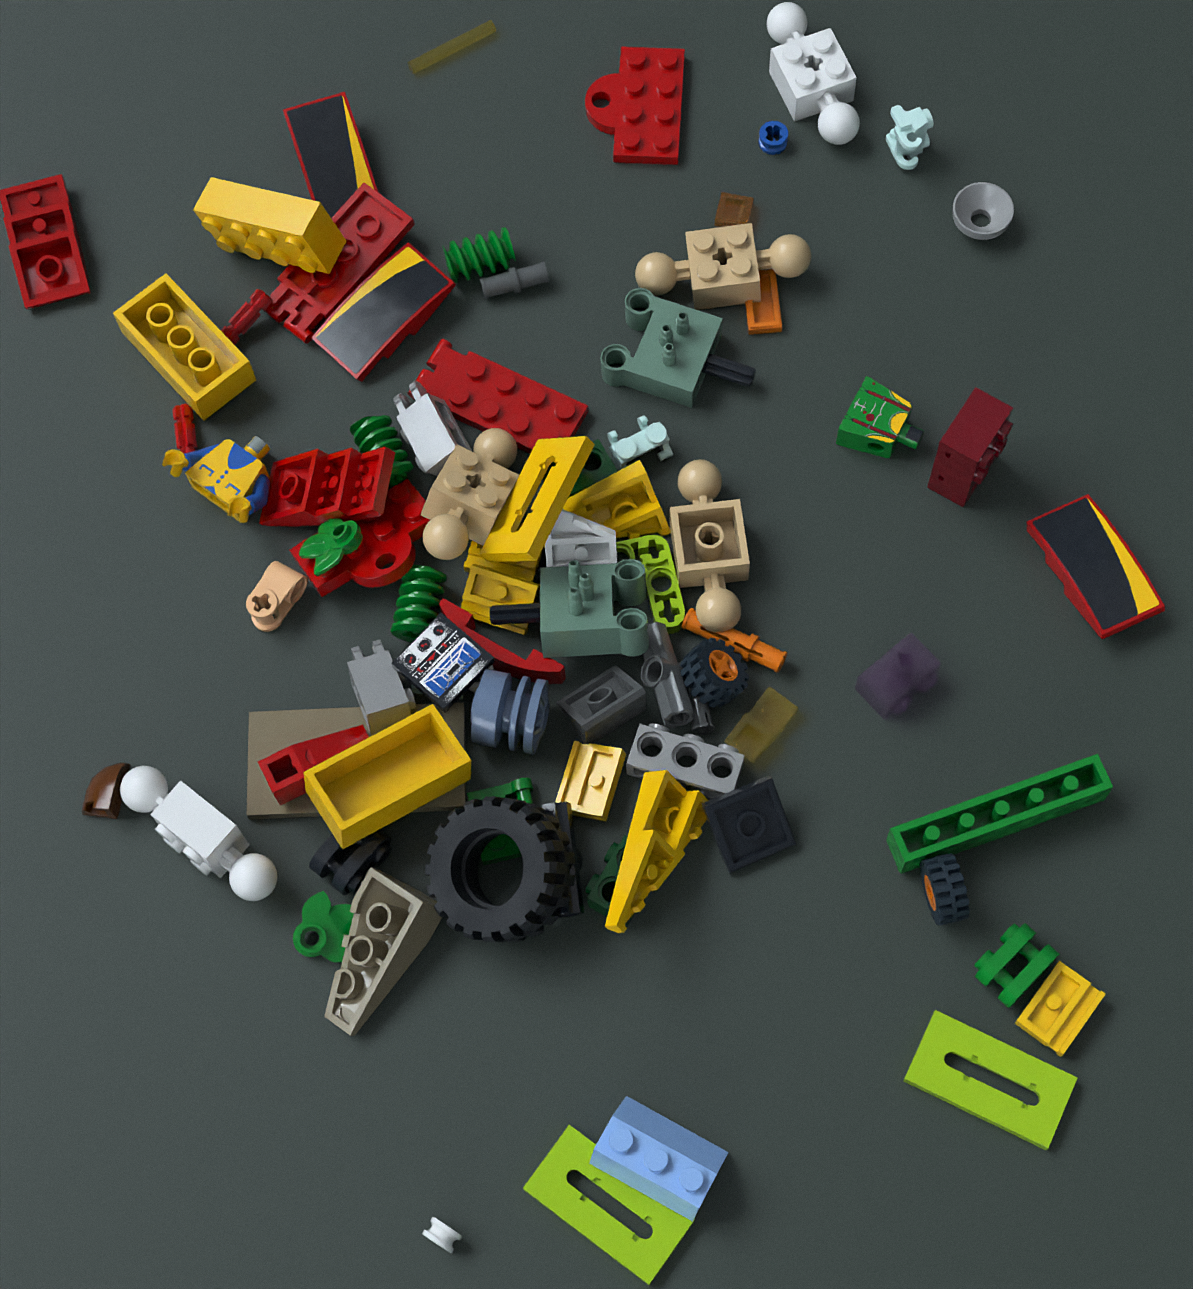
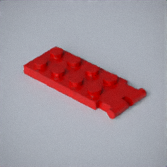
[262,182,415,344]
[408,339,589,454]

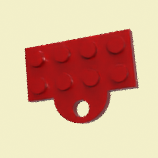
[585,47,685,165]
[289,479,430,597]

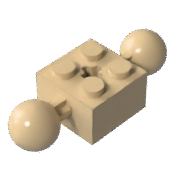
[635,223,811,310]
[421,428,519,560]
[670,459,750,633]

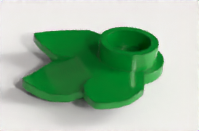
[299,518,363,576]
[293,891,354,963]

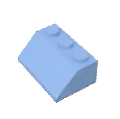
[589,1096,729,1222]

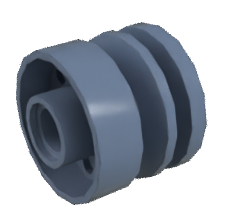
[470,669,550,755]

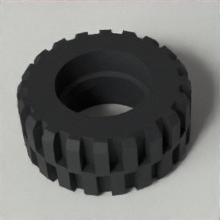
[425,796,576,942]

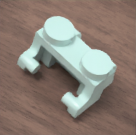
[886,105,933,170]
[607,415,673,471]

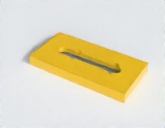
[479,436,595,562]

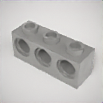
[626,723,745,800]

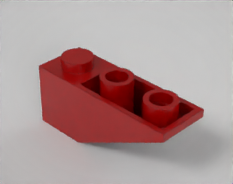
[258,725,369,806]

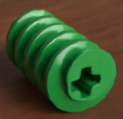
[442,227,516,284]
[349,415,414,490]
[390,565,447,643]

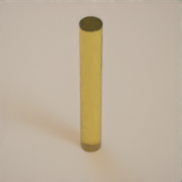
[407,20,496,74]

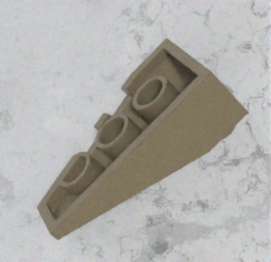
[324,867,442,1036]

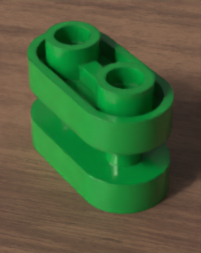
[974,923,1060,1009]

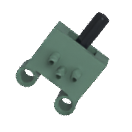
[600,288,756,408]
[490,559,649,658]

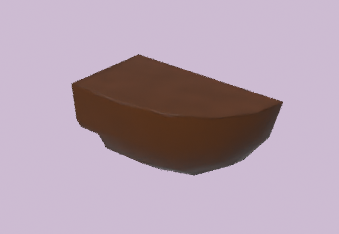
[82,762,130,819]

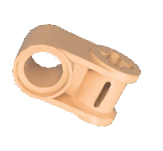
[246,561,308,632]

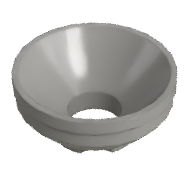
[952,182,1014,240]

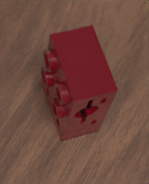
[927,387,1014,508]

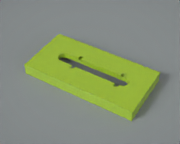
[903,1010,1078,1150]
[523,1125,695,1285]

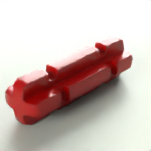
[221,289,272,345]
[172,404,197,454]

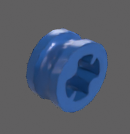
[758,121,788,155]

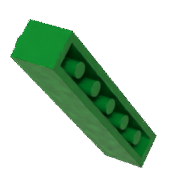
[886,754,1113,874]

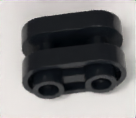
[309,829,392,896]

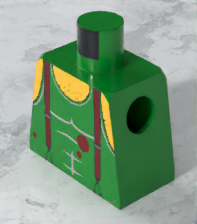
[836,376,925,458]

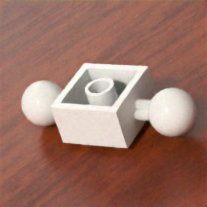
[767,2,860,145]
[120,766,277,901]

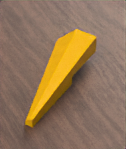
[516,460,671,548]
[605,770,709,933]

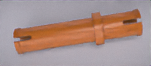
[681,608,787,673]

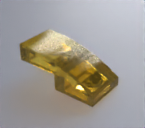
[724,686,799,764]

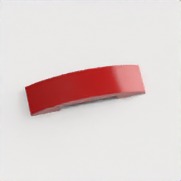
[439,598,566,684]

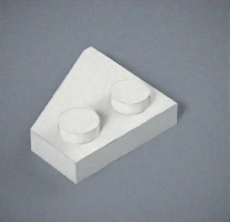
[545,509,617,567]

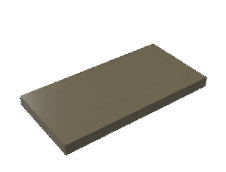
[247,702,466,819]

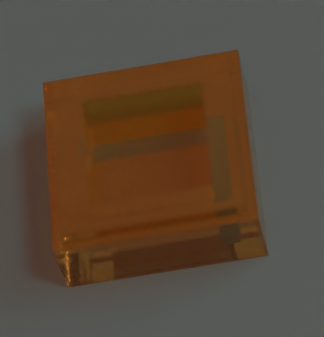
[715,192,754,227]

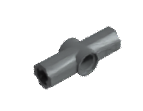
[641,622,694,729]

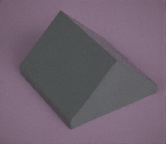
[556,665,646,744]

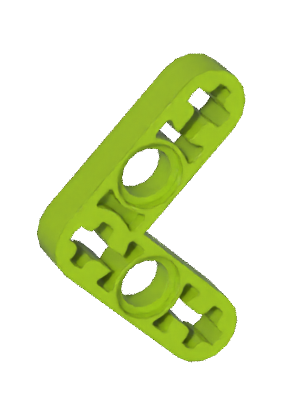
[616,535,685,634]

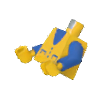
[162,436,270,523]

